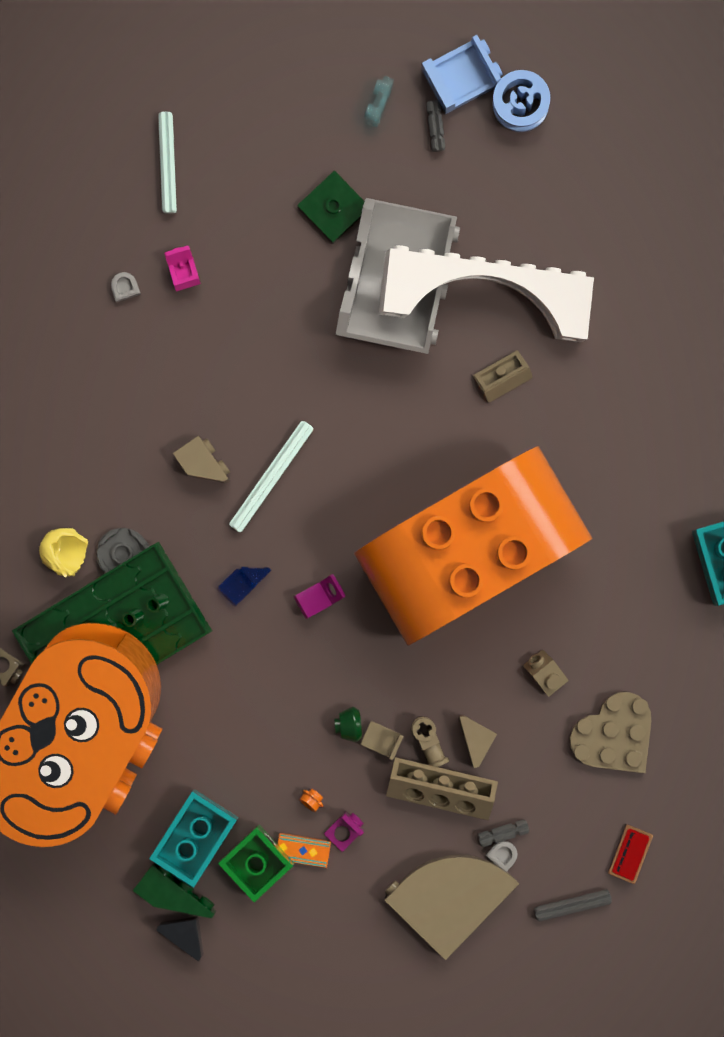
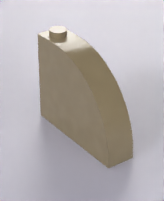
[385,855,519,960]

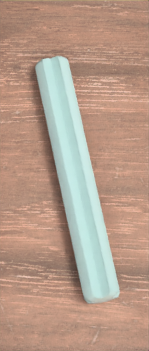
[158,111,177,214]

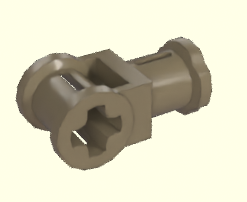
[411,716,450,767]

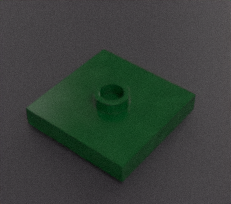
[297,170,365,244]

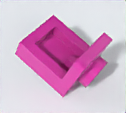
[164,246,201,292]

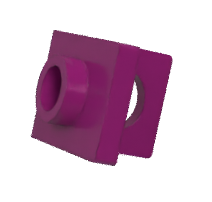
[294,574,346,619]
[324,811,364,852]

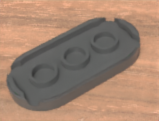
[97,528,150,573]

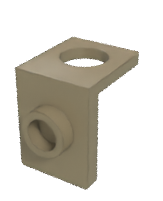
[0,648,25,687]
[361,721,403,760]

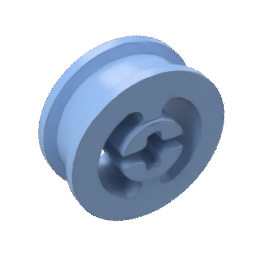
[493,70,550,132]

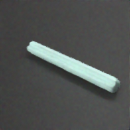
[229,421,313,532]

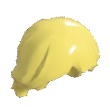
[39,528,88,578]

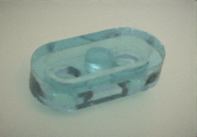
[364,76,395,128]

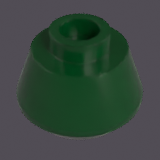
[334,707,362,742]

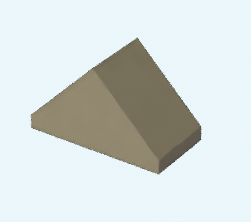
[459,715,497,768]

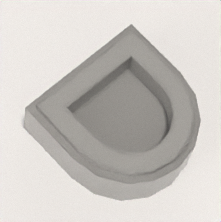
[111,272,141,302]
[486,841,518,871]

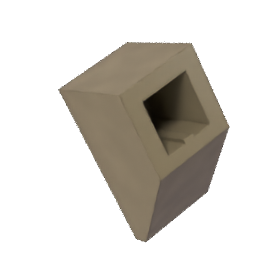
[173,436,230,483]

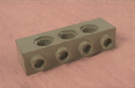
[386,757,498,821]

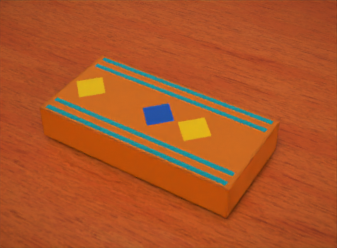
[278,833,331,868]

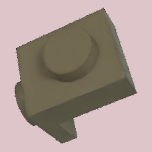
[524,650,569,697]

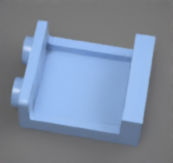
[421,35,503,114]

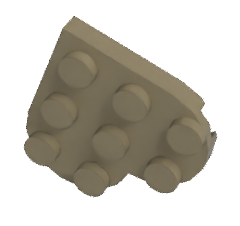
[569,692,651,773]

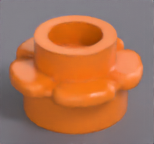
[299,789,323,812]

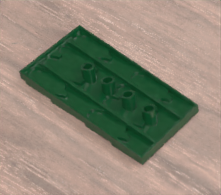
[12,542,212,665]

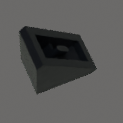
[156,917,204,961]

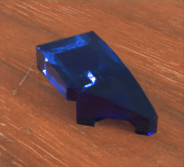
[217,567,271,607]

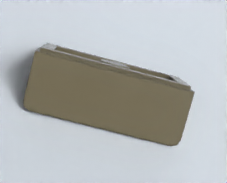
[473,350,533,402]

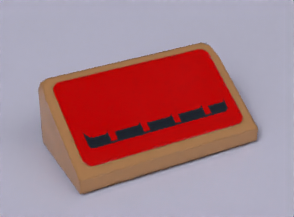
[608,824,653,884]

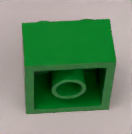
[218,825,294,902]

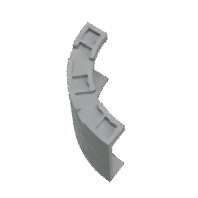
[335,198,460,354]

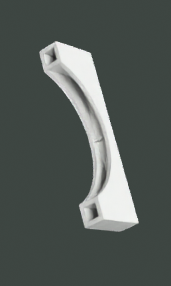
[378,245,594,342]

